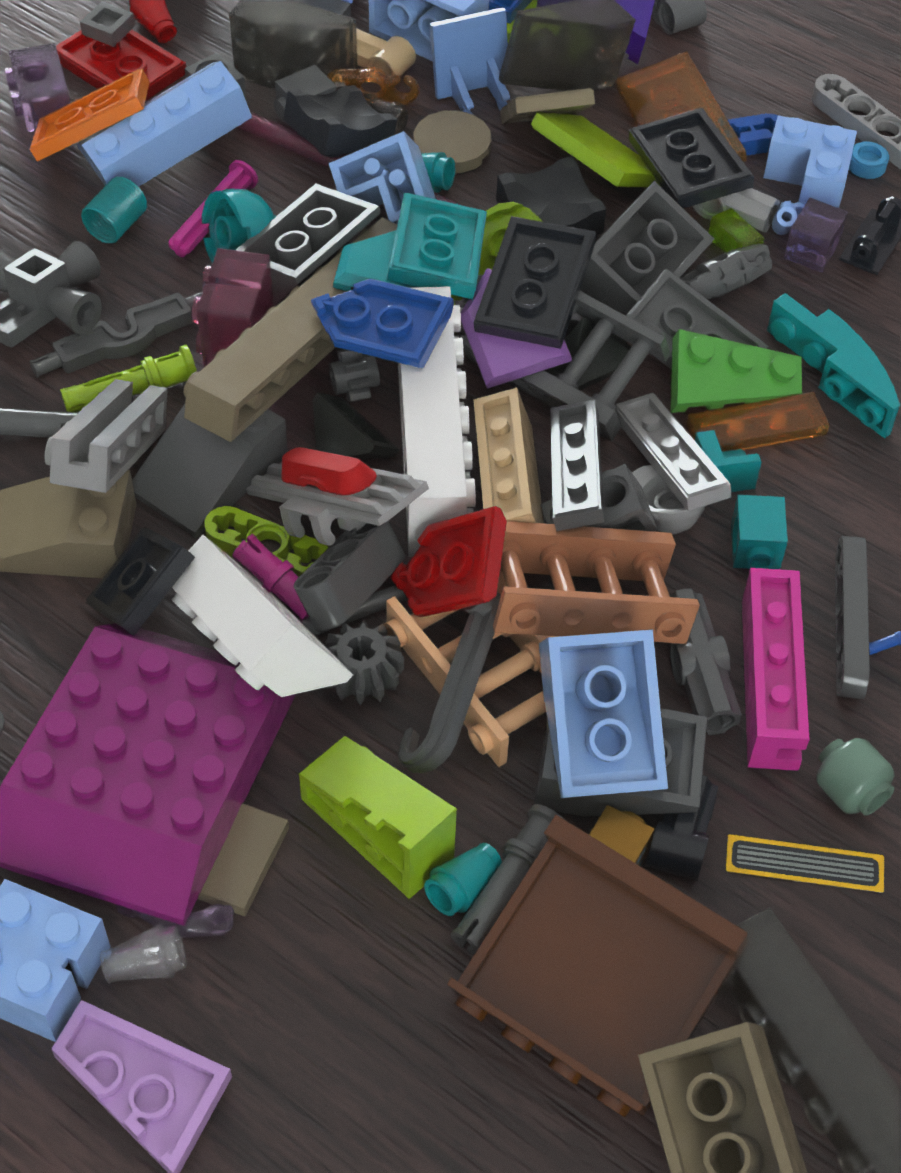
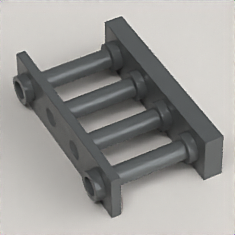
[463,291,670,441]

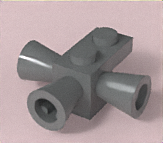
[0,241,102,348]

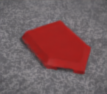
[390,506,507,618]

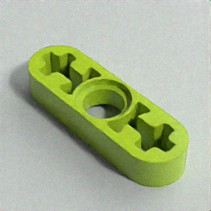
[204,506,328,577]

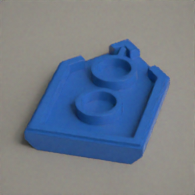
[311,278,454,368]

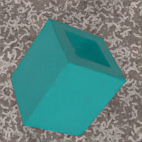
[695,430,762,492]

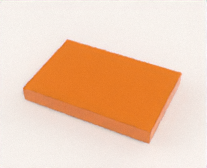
[30,69,149,162]

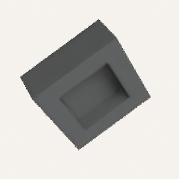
[80,1,135,47]

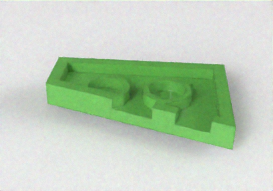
[671,329,802,413]

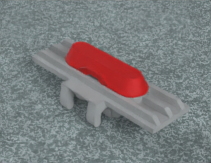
[246,447,429,546]

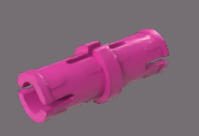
[232,534,309,620]

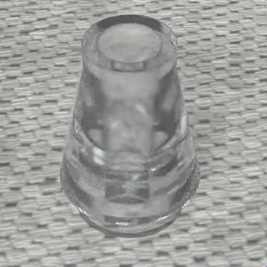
[100,924,187,984]

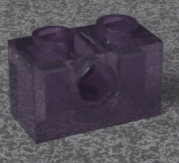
[4,43,71,132]

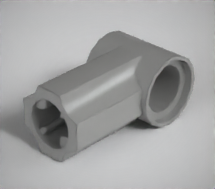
[693,188,780,233]

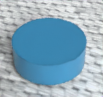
[849,141,889,179]

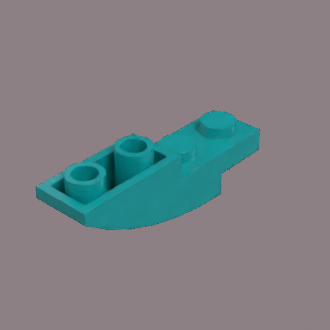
[767,293,900,439]

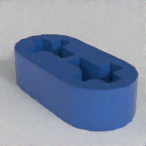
[717,114,778,157]

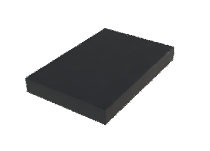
[629,108,754,209]
[473,216,596,349]

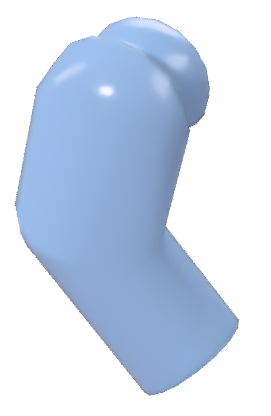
[772,200,806,235]

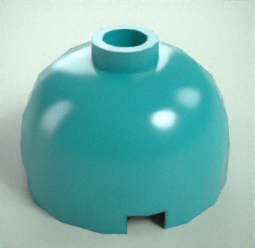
[202,188,276,275]

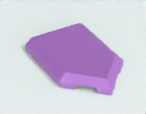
[461,268,572,389]

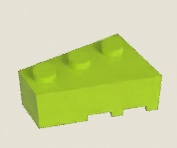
[299,736,457,899]

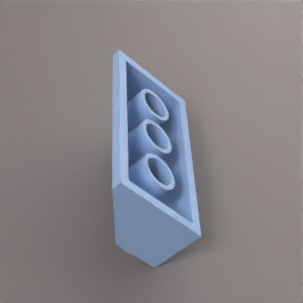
[77,61,252,187]

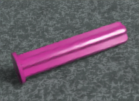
[169,160,258,257]

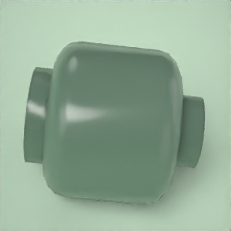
[816,738,895,816]

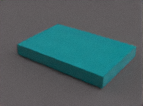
[386,193,487,299]

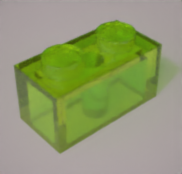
[708,208,764,253]

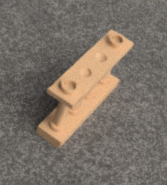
[384,571,560,767]

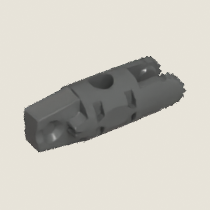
[680,243,772,300]

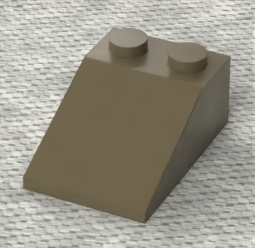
[0,470,137,579]

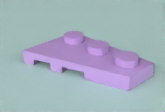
[52,1000,232,1173]

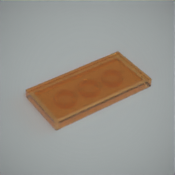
[615,51,747,162]

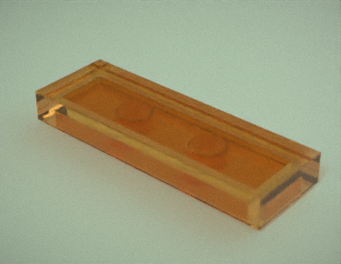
[686,392,830,452]

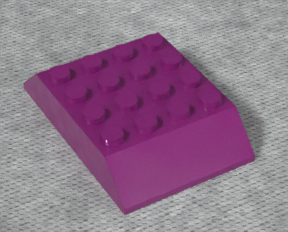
[0,623,296,926]

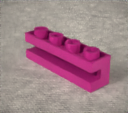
[742,568,810,771]

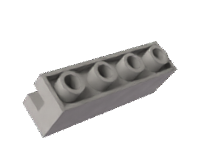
[44,379,168,493]

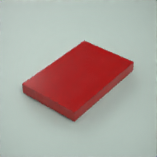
[50,30,186,101]

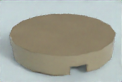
[413,110,491,174]

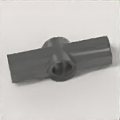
[670,588,742,735]

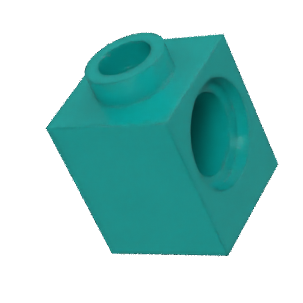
[731,495,788,570]

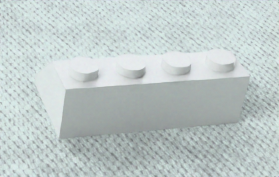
[171,535,353,697]

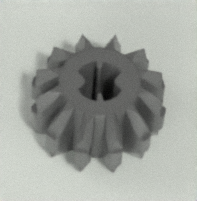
[325,619,404,706]

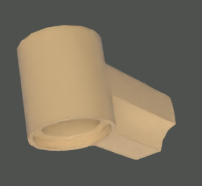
[334,25,416,87]

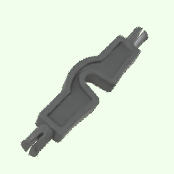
[29,289,215,378]

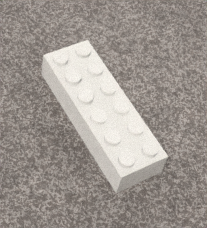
[398,287,476,557]

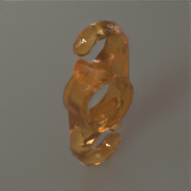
[326,67,420,107]

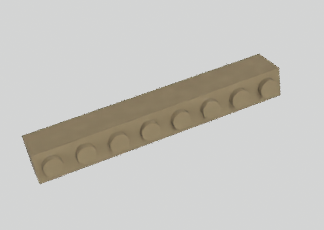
[183,218,397,442]

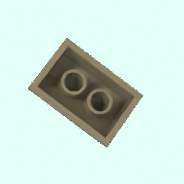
[638,1022,807,1173]

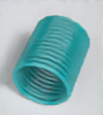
[81,177,147,244]

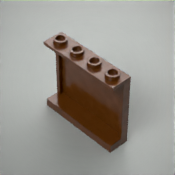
[447,815,749,1118]

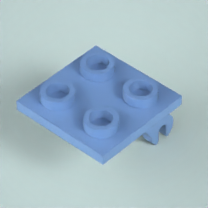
[430,7,510,114]

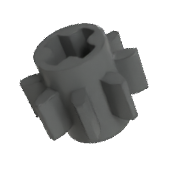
[328,349,380,402]

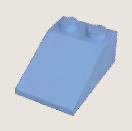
[539,630,668,798]

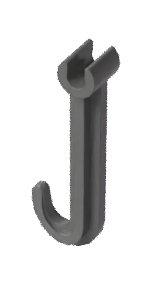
[398,592,501,773]

